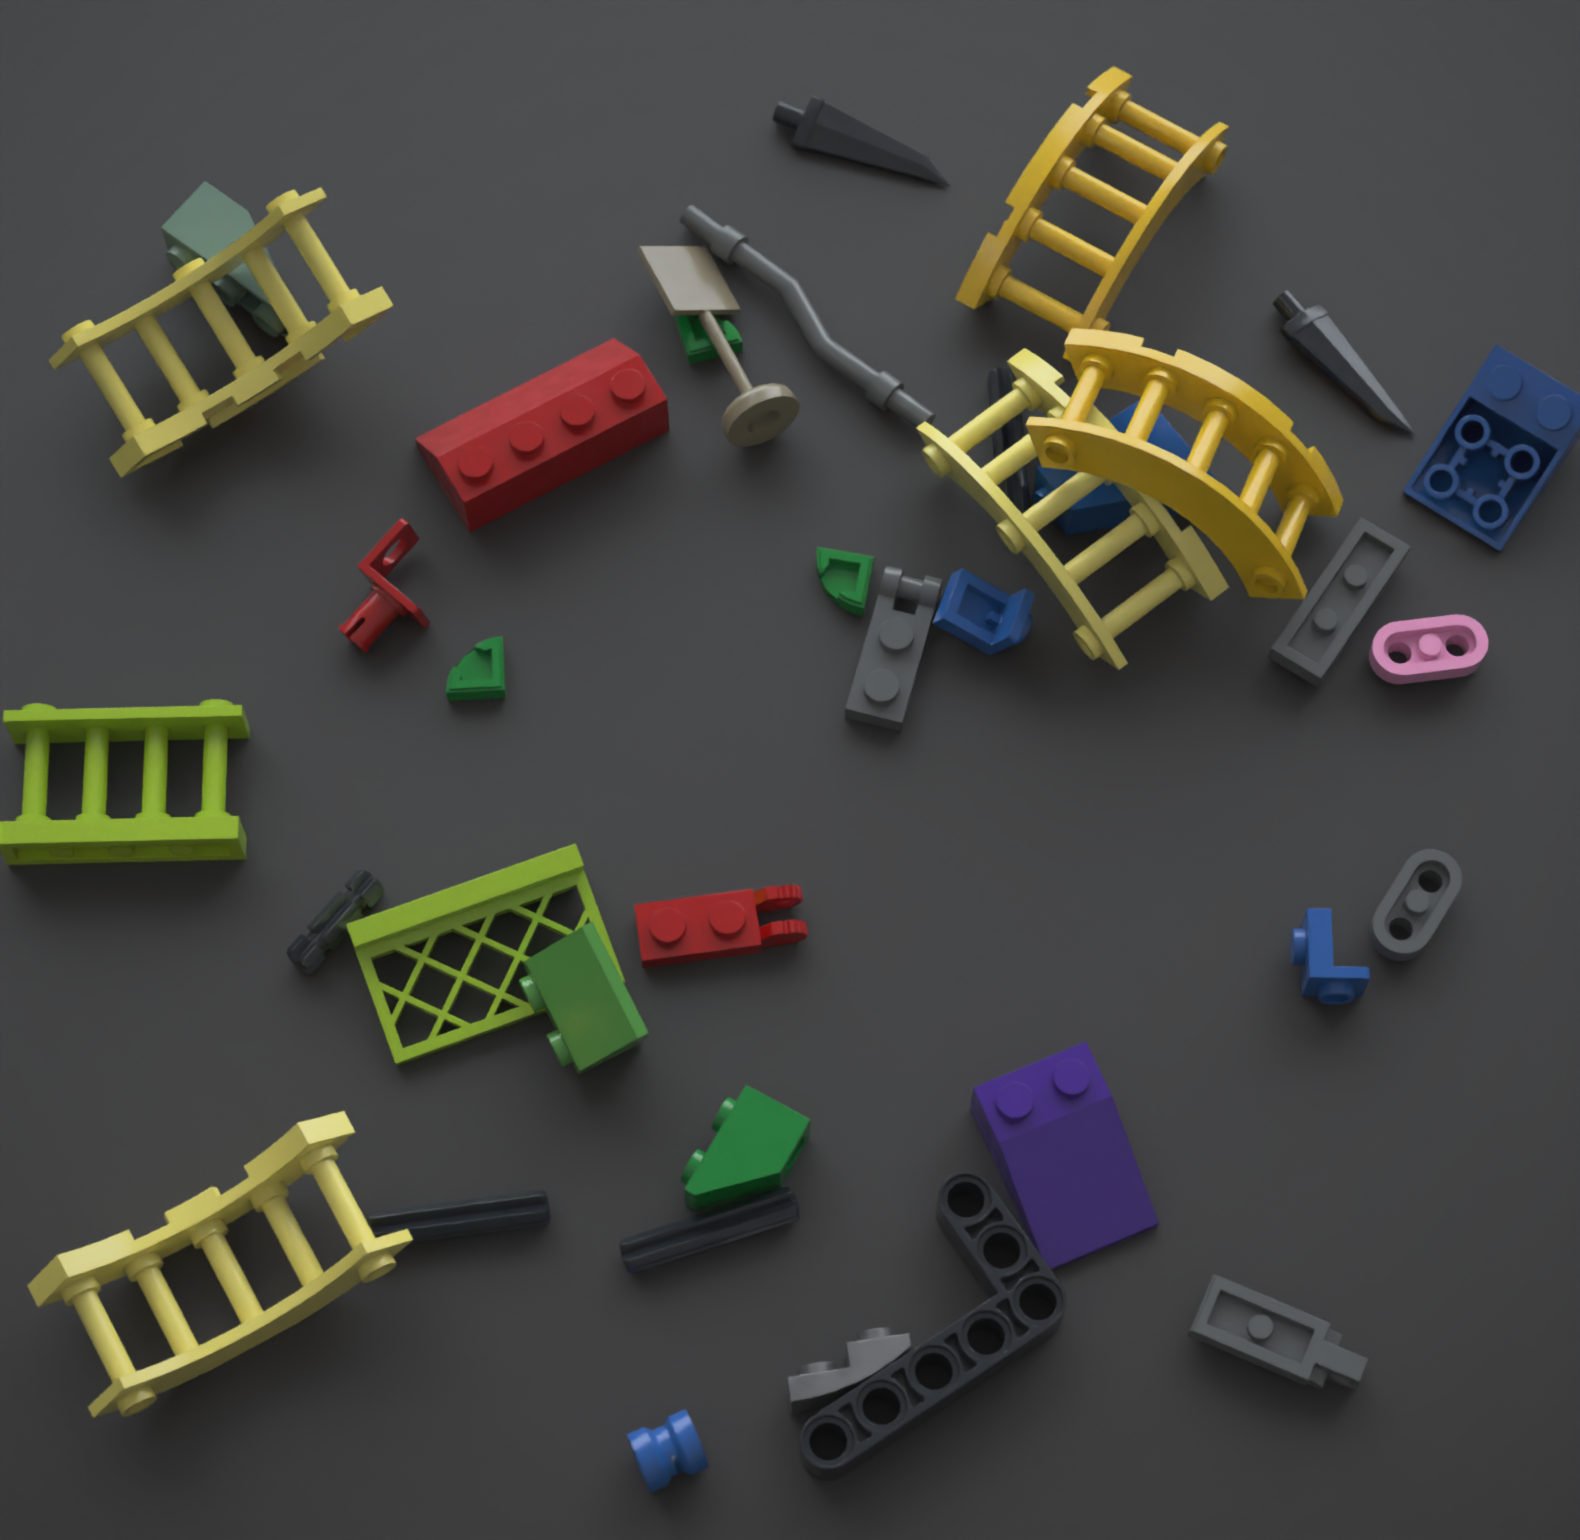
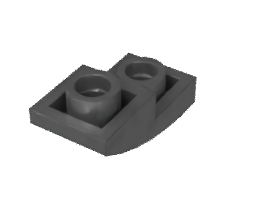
[787,1327,911,1415]

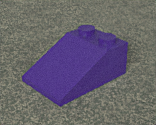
[970,1041,1159,1271]

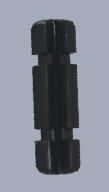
[286,869,384,974]

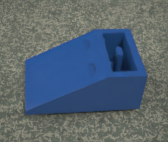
[1403,344,1580,552]

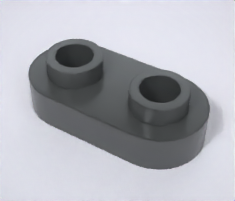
[1369,849,1462,961]

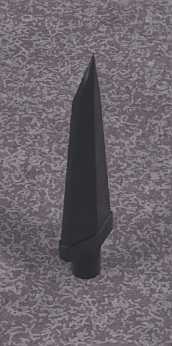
[773,95,951,187]
[1272,289,1416,435]

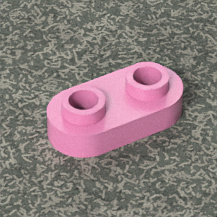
[1369,614,1488,684]

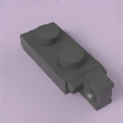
[1188,1274,1369,1390]

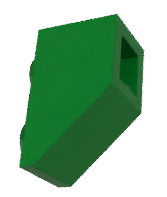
[680,1085,811,1211]

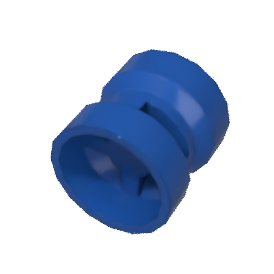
[626,1409,709,1493]

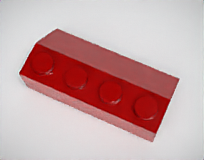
[415,338,669,533]

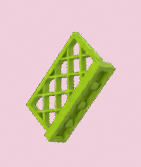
[346,843,625,1066]

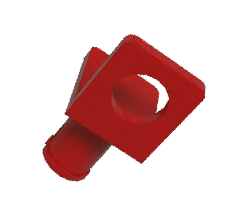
[337,518,431,654]

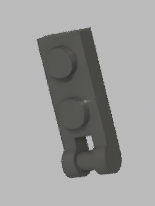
[845,565,943,732]

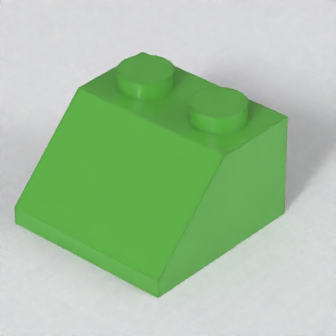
[519,922,649,1075]

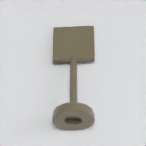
[637,246,799,447]

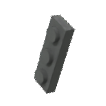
[1268,517,1411,688]

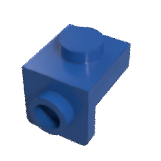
[933,568,1035,656]
[1290,908,1370,1005]

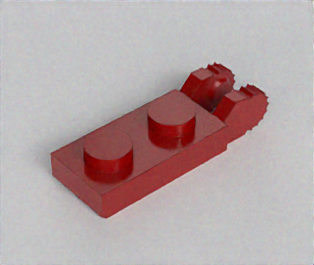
[634,884,809,968]

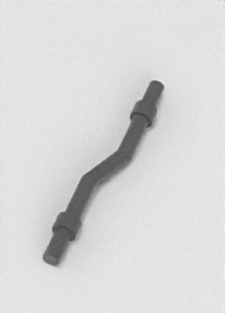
[680,205,936,427]

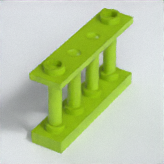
[0,699,250,865]

